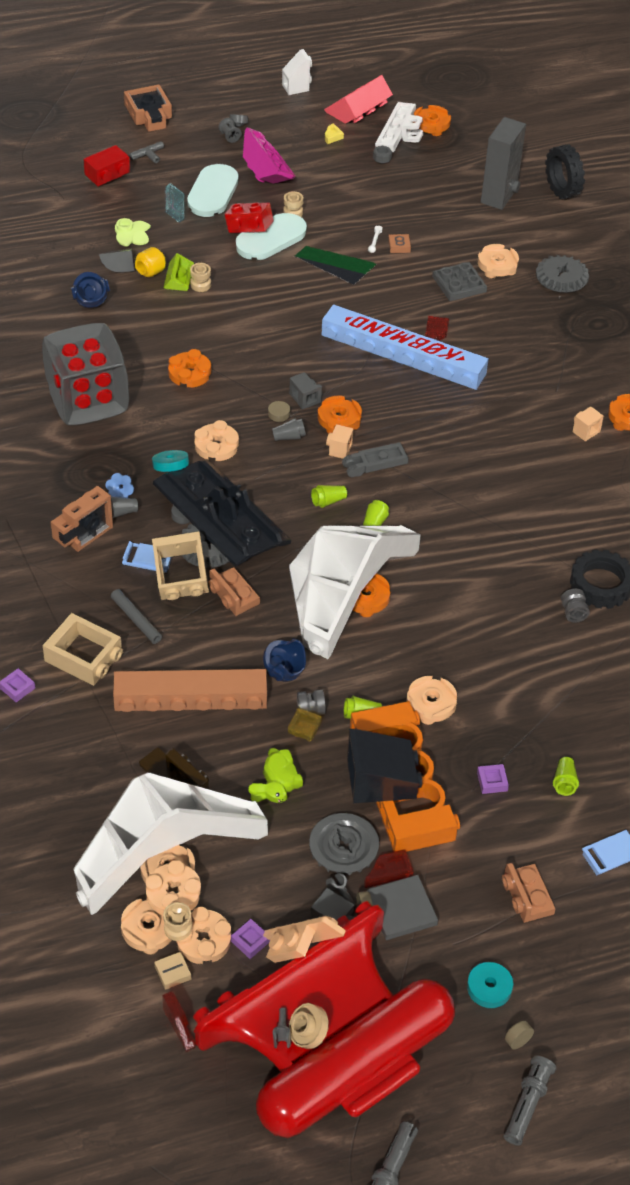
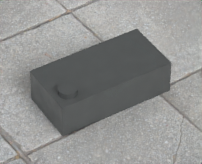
[481,117,526,210]

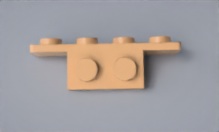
[263,916,346,963]

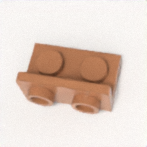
[208,567,260,616]
[502,863,555,923]

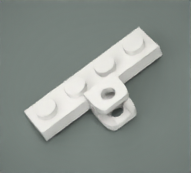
[375,102,423,152]

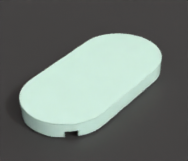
[187,164,238,217]
[236,213,307,260]

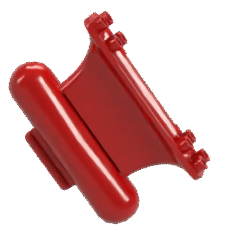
[193,901,455,1138]

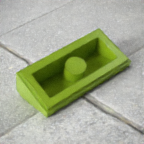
[164,253,194,291]

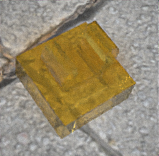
[288,708,322,741]

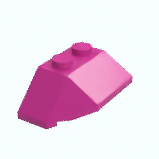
[243,127,295,184]

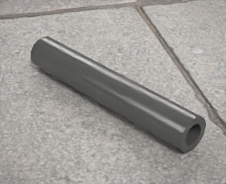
[111,589,162,644]

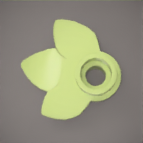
[115,218,151,246]

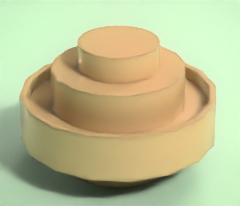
[289,1003,328,1049]

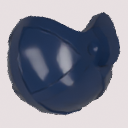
[71,272,110,308]
[263,639,306,682]

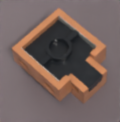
[124,84,172,132]
[51,486,113,552]

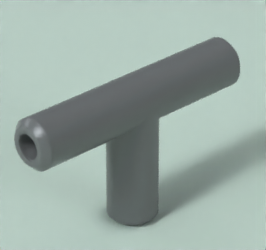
[129,141,164,163]

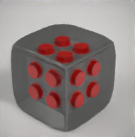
[42,323,129,425]

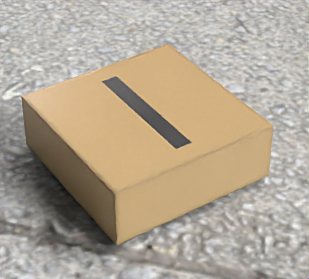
[154,952,191,990]

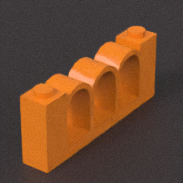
[350,701,460,854]

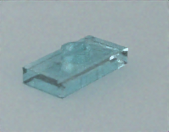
[165,183,184,223]

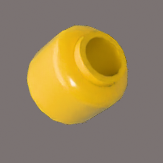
[135,247,166,277]

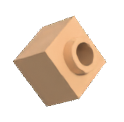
[573,407,604,441]
[326,424,353,459]

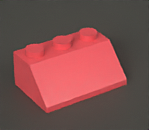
[324,75,393,124]

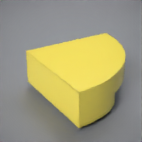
[325,123,344,144]

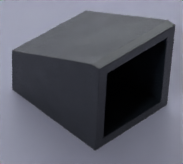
[347,729,422,804]

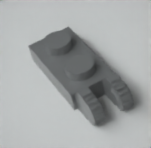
[342,442,408,478]

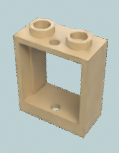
[152,532,209,600]
[43,613,123,686]

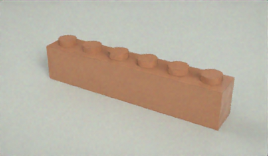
[113,669,267,712]

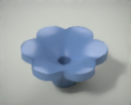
[106,473,134,498]

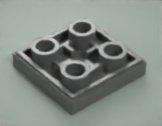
[432,262,487,301]
[367,875,438,940]

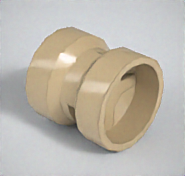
[283,191,303,217]
[190,263,211,292]
[163,902,192,941]

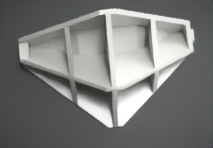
[289,525,420,659]
[73,772,268,915]

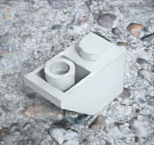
[282,49,312,95]

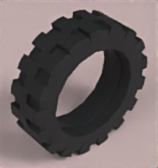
[545,144,585,199]
[570,550,630,609]

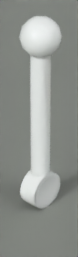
[368,226,382,253]

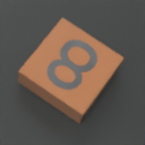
[388,234,411,253]

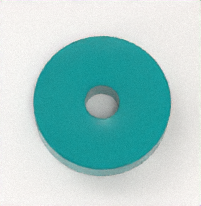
[152,450,189,472]
[467,962,513,1008]

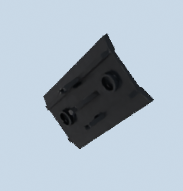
[153,460,291,567]

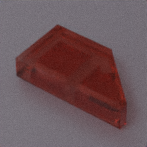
[425,316,449,341]
[364,850,414,888]
[162,991,196,1052]

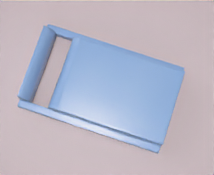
[122,541,173,573]
[582,830,630,875]

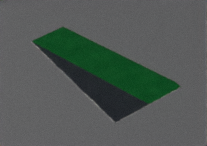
[295,246,376,285]

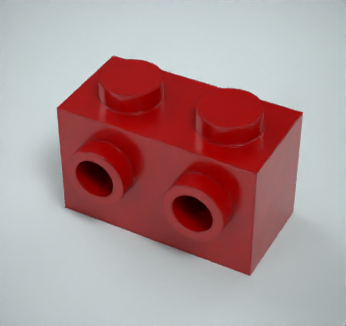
[83,145,130,186]
[224,203,274,233]

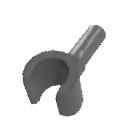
[326,873,357,908]
[272,1008,291,1048]

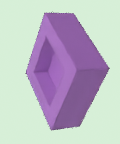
[0,669,35,702]
[477,764,509,794]
[231,919,270,959]

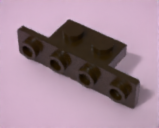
[139,748,209,789]

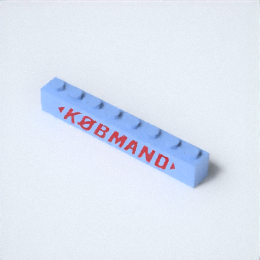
[322,305,489,390]

